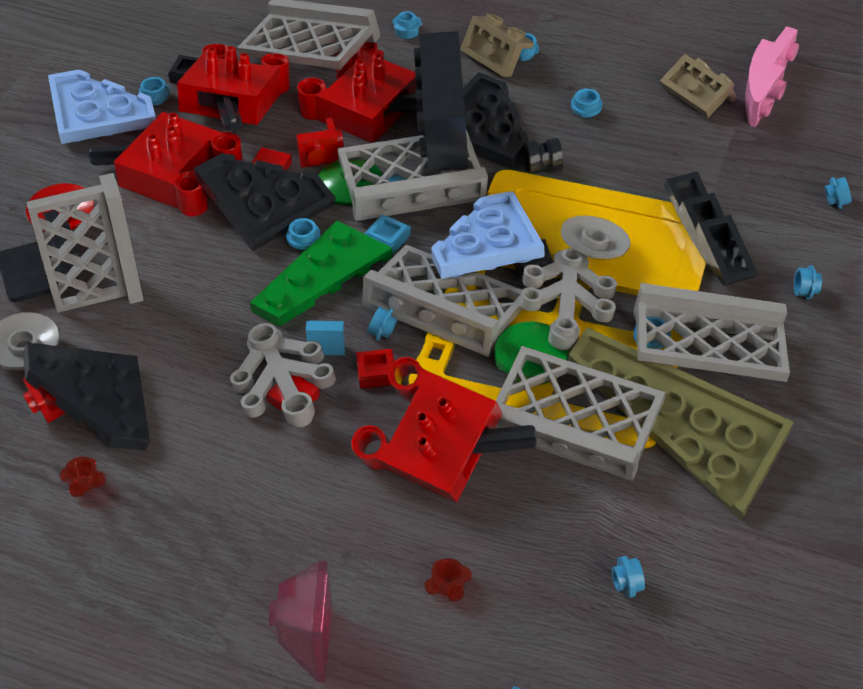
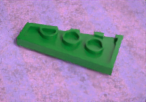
[250,221,393,327]

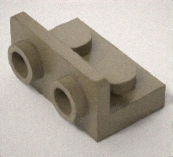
[460,13,534,77]
[660,54,737,118]

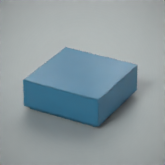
[364,214,411,254]
[306,321,345,356]

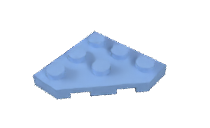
[48,70,156,144]
[431,191,544,279]

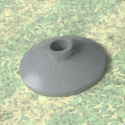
[561,216,630,259]
[0,312,60,370]

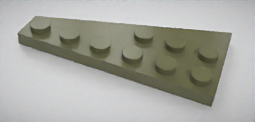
[569,327,794,520]

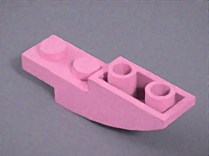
[745,26,799,127]

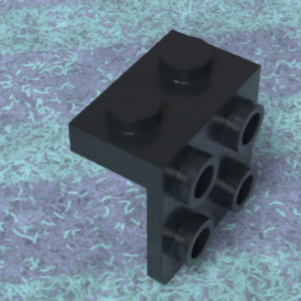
[0,210,79,303]

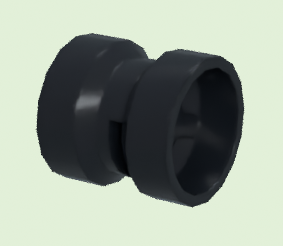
[523,138,563,174]

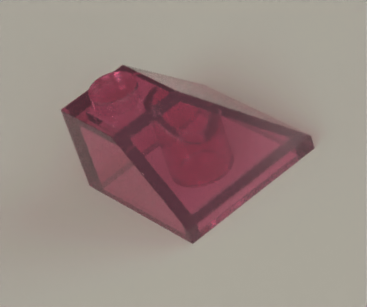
[269,561,333,682]

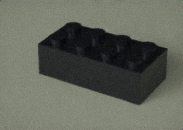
[414,31,469,171]

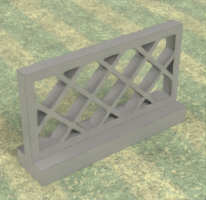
[237,0,381,70]
[338,130,488,221]
[26,173,144,313]
[362,245,523,357]
[633,283,790,382]
[495,346,665,481]

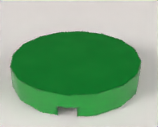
[494,321,569,385]

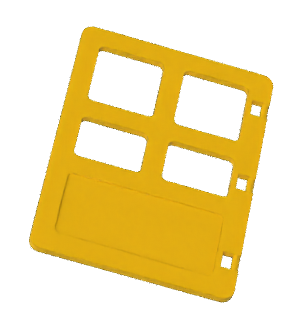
[409,170,707,448]

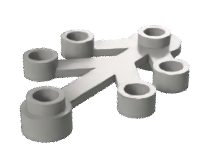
[519,248,617,350]
[230,323,336,427]

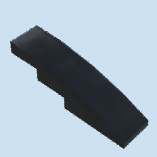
[664,171,758,286]

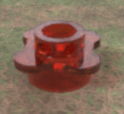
[59,456,106,497]
[424,558,472,602]

